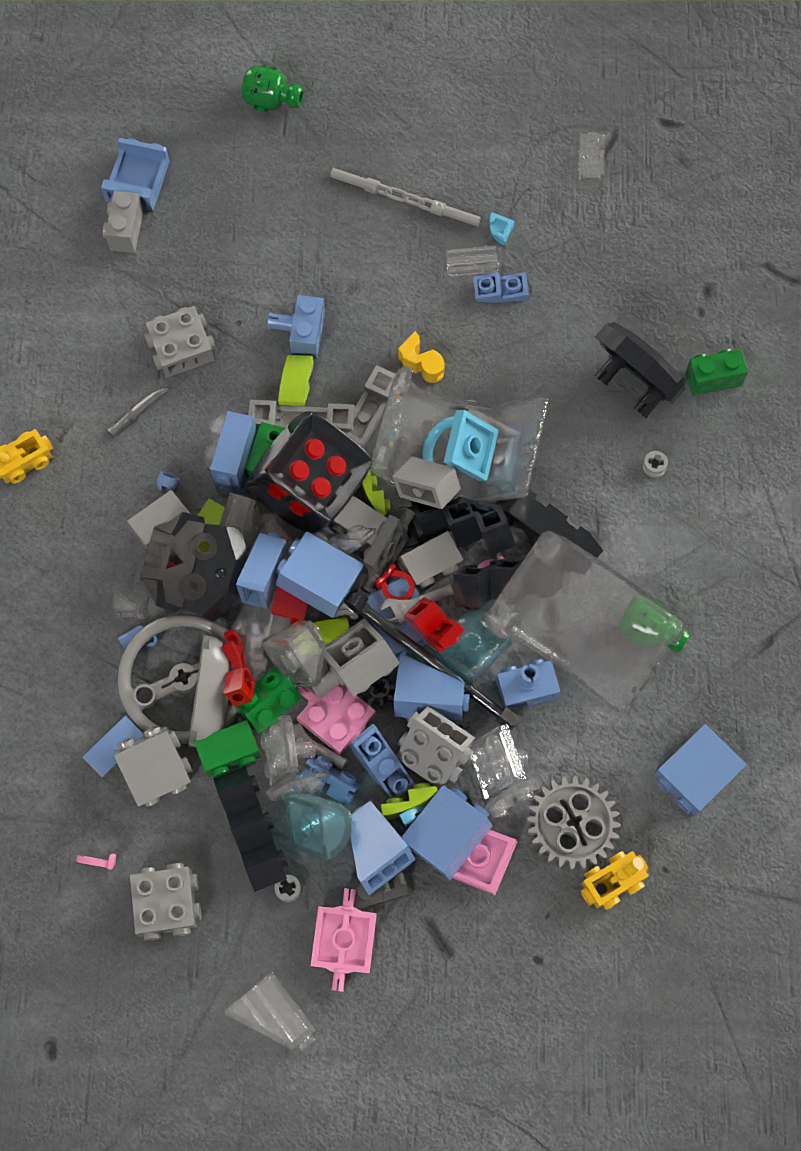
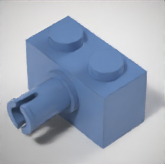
[267,295,325,359]
[496,659,561,711]

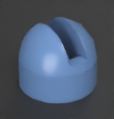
[157,471,180,493]

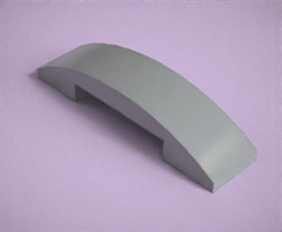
[343,365,400,448]
[248,400,355,432]

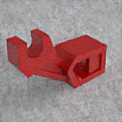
[222,629,255,707]

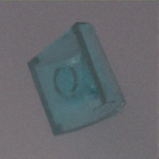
[433,610,512,685]
[284,791,352,860]

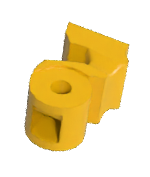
[398,331,445,383]

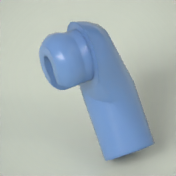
[117,625,159,649]

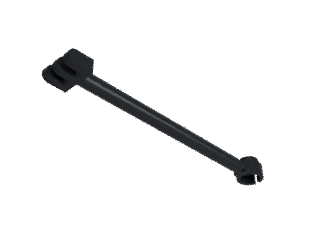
[344,589,520,730]

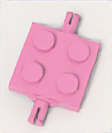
[297,682,376,755]
[311,888,377,992]

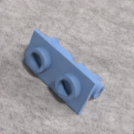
[301,757,362,804]

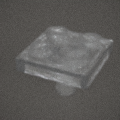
[261,716,316,786]
[470,725,528,799]

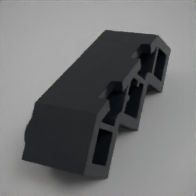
[495,484,603,575]
[411,496,516,556]
[453,553,563,611]
[213,766,289,892]

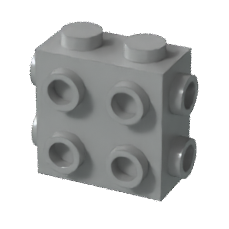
[144,306,216,378]
[396,706,475,789]
[114,725,193,807]
[130,863,202,941]

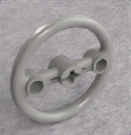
[118,614,248,744]

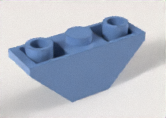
[351,724,415,799]

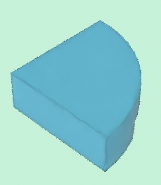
[489,212,515,246]
[399,806,425,829]

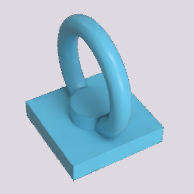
[422,410,499,481]

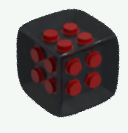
[246,411,373,534]

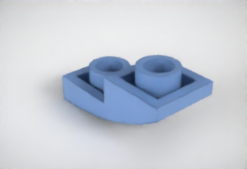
[473,272,529,303]
[82,715,144,777]

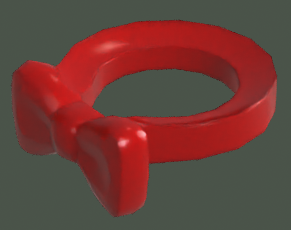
[375,564,415,600]

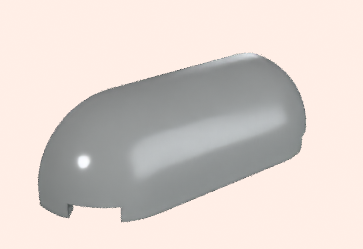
[188,635,232,748]

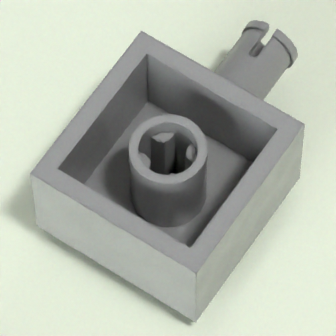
[310,619,400,699]

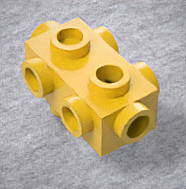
[0,429,54,484]
[580,851,649,910]

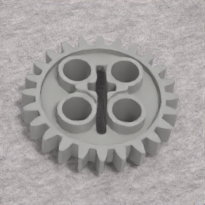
[526,776,621,871]

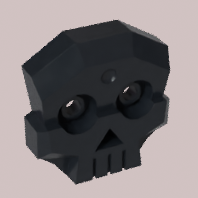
[594,322,685,419]
[140,512,249,621]

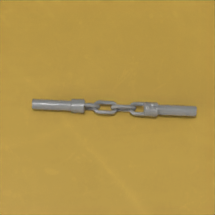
[330,168,481,227]

